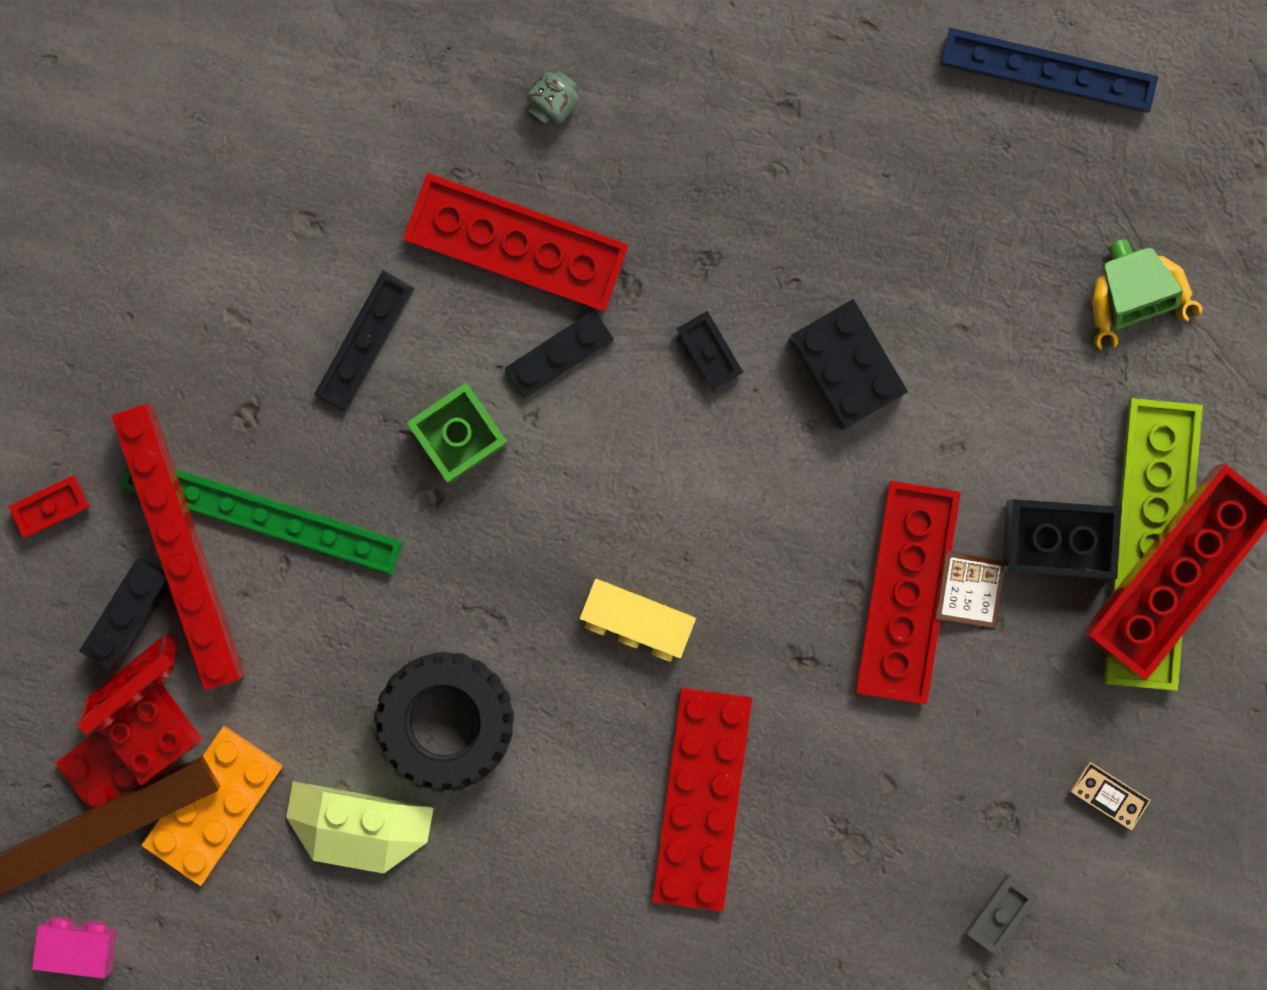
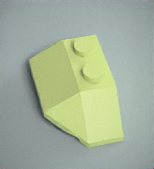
[286,781,434,874]

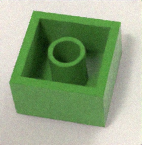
[407,382,509,484]

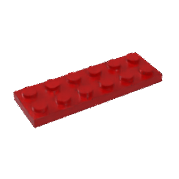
[403,172,629,313]
[855,480,961,705]
[652,687,752,912]

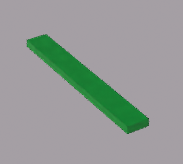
[119,464,404,576]

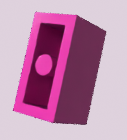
[32,916,117,979]

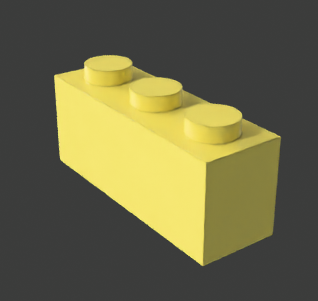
[580,578,696,662]

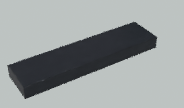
[314,270,415,413]

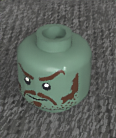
[526,70,579,125]

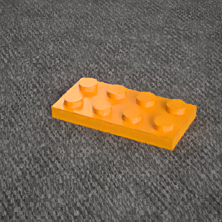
[141,726,284,886]

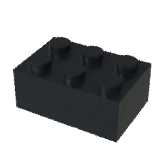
[789,299,908,431]
[1002,499,1122,579]

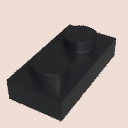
[676,310,743,391]

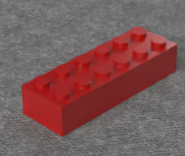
[1081,464,1267,681]

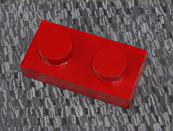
[8,475,91,539]

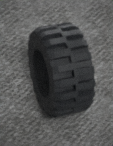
[374,652,514,792]

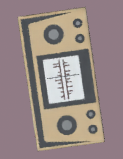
[1069,761,1151,831]

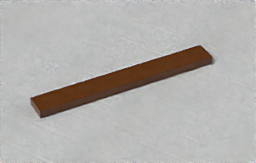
[0,756,220,895]

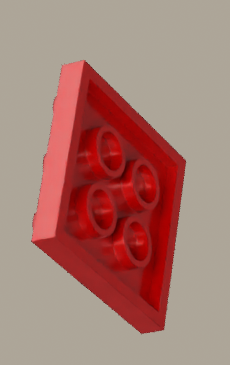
[77,631,178,735]

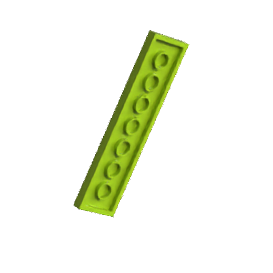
[1103,398,1203,691]

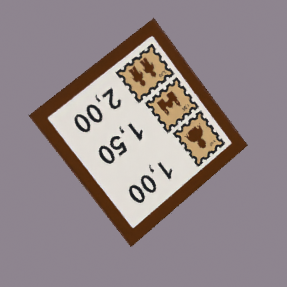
[936,551,1005,628]

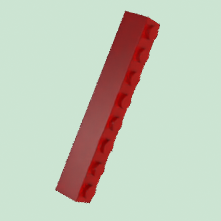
[111,404,245,691]

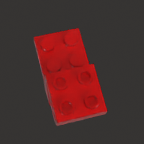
[55,683,203,810]

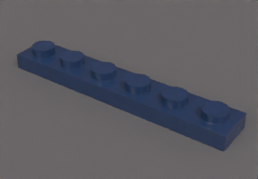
[940,28,1158,113]

